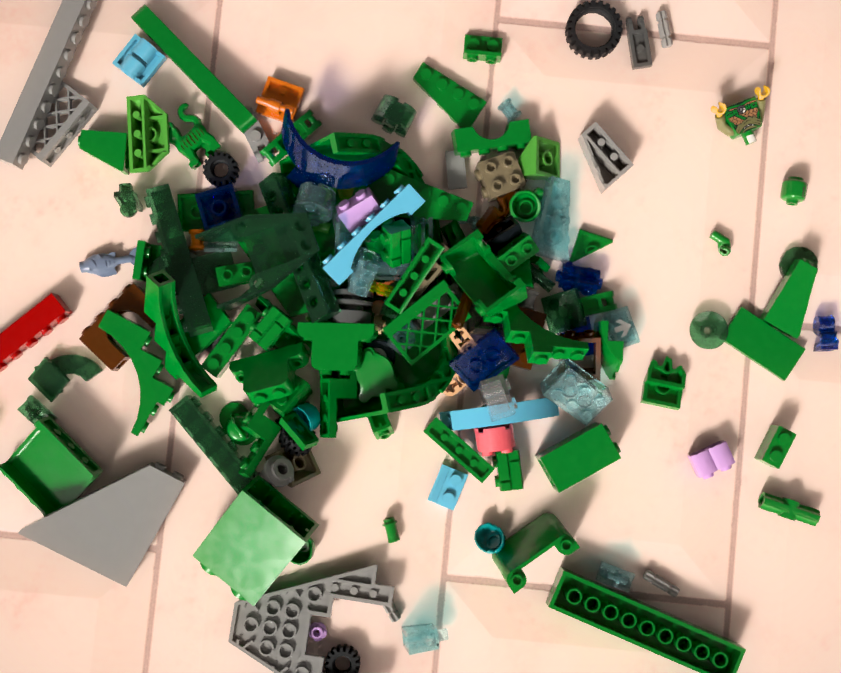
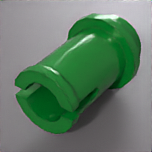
[382,517,400,543]

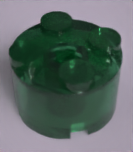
[371,94,417,138]

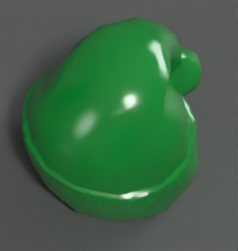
[509,187,544,223]

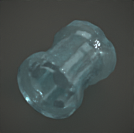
[497,98,522,123]

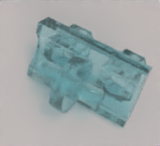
[595,561,635,593]

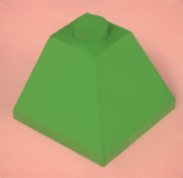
[518,135,560,180]

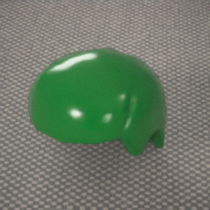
[291,537,315,565]

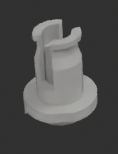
[255,455,294,487]

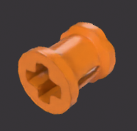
[189,229,206,251]

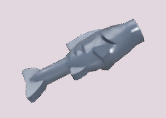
[79,247,137,277]

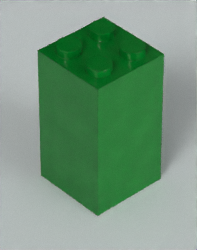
[535,422,621,493]

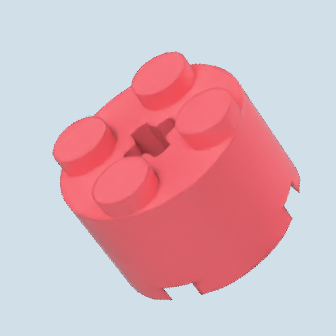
[474,423,516,456]

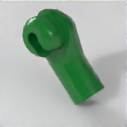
[709,230,731,256]

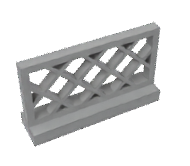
[31,81,98,168]

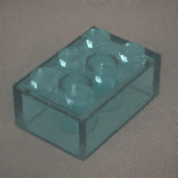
[540,359,613,426]

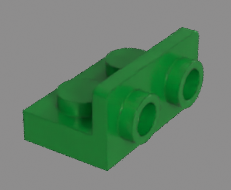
[463,34,503,64]
[494,232,539,272]
[132,240,163,282]

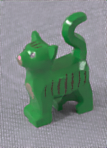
[169,103,222,170]

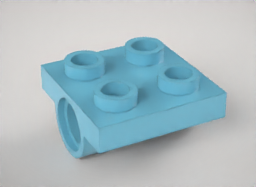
[112,34,167,88]

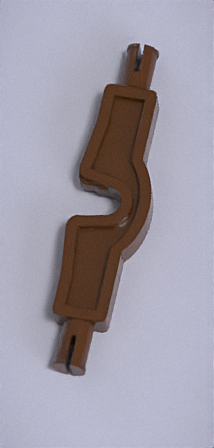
[476,178,527,234]

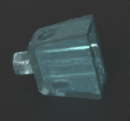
[401,623,449,655]

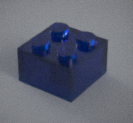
[195,183,247,235]

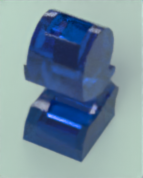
[813,315,839,352]

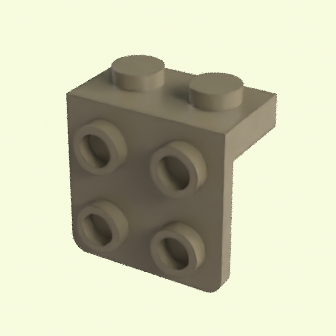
[474,151,526,203]

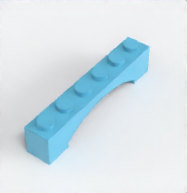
[321,184,425,285]

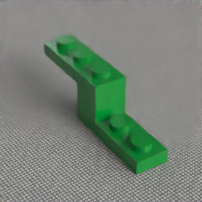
[320,372,358,438]
[238,401,282,477]

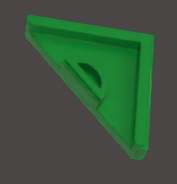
[568,229,613,263]

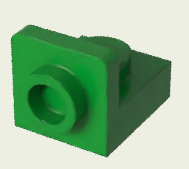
[368,414,394,440]

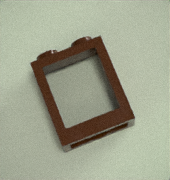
[559,329,601,384]

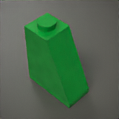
[78,130,130,175]

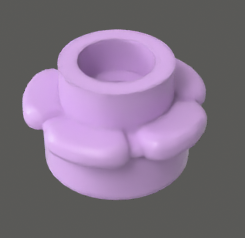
[309,622,327,642]

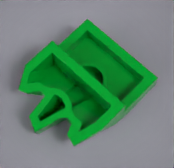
[640,356,686,410]

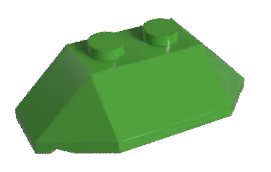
[126,95,170,174]

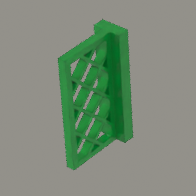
[381,280,472,366]

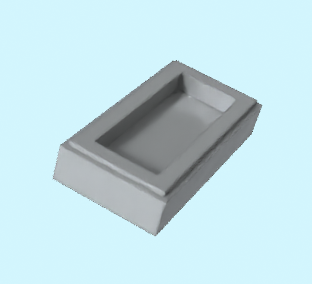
[445,151,467,190]

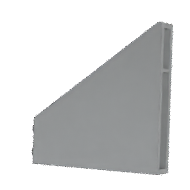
[18,462,186,587]

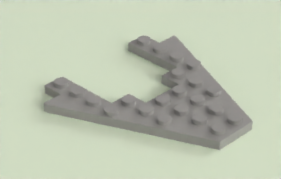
[228,564,395,673]

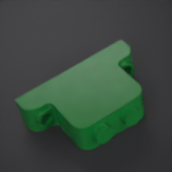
[297,322,379,375]
[229,342,309,404]

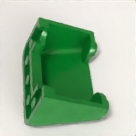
[439,229,528,318]
[492,512,580,594]

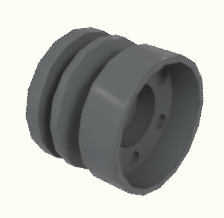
[331,287,374,324]

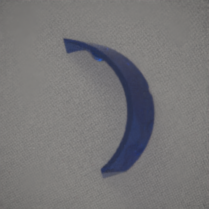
[281,108,400,189]

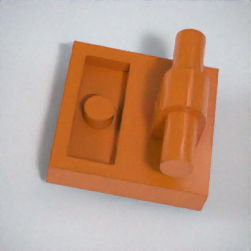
[256,76,305,125]

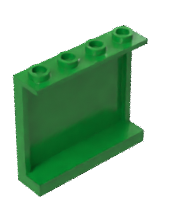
[0,415,104,516]

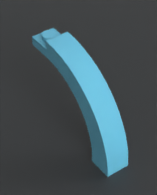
[439,396,559,431]

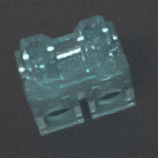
[347,248,380,297]

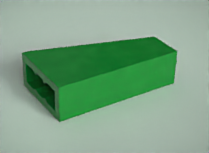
[759,258,818,339]

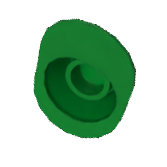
[219,402,256,446]

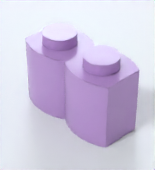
[687,440,735,479]

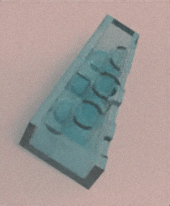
[531,176,570,262]

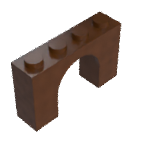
[79,283,156,371]

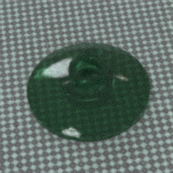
[689,311,728,349]

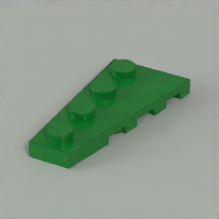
[413,62,487,128]

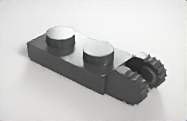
[626,16,652,70]

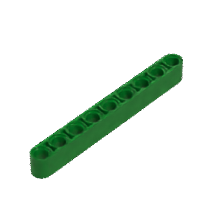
[131,4,257,134]

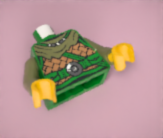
[711,85,770,146]

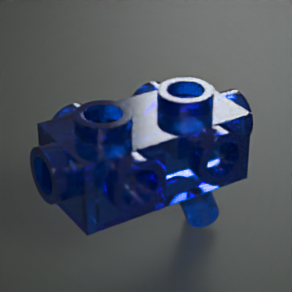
[555,261,603,296]

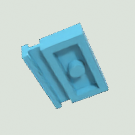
[428,464,468,511]

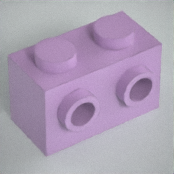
[336,187,381,233]

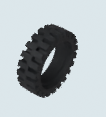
[565,0,623,60]

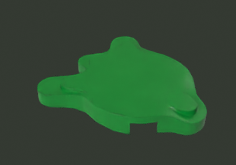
[356,347,406,403]

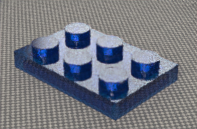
[449,328,520,392]

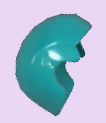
[294,403,321,432]
[474,522,506,554]

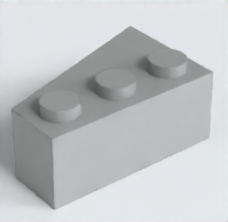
[578,122,634,194]

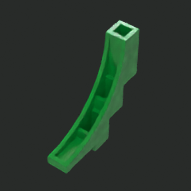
[144,270,217,398]
[483,305,589,365]
[98,309,175,436]

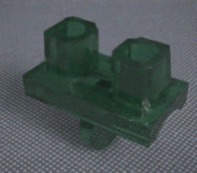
[114,183,143,218]
[17,395,58,424]

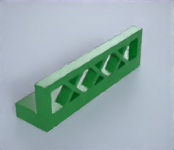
[423,417,495,483]

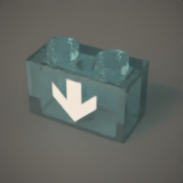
[601,306,640,348]

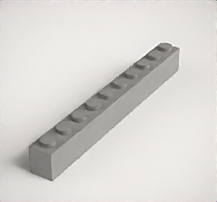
[0,0,98,170]

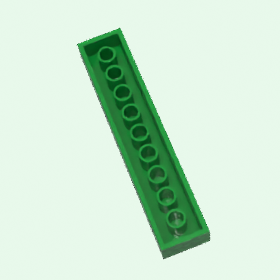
[546,566,746,673]

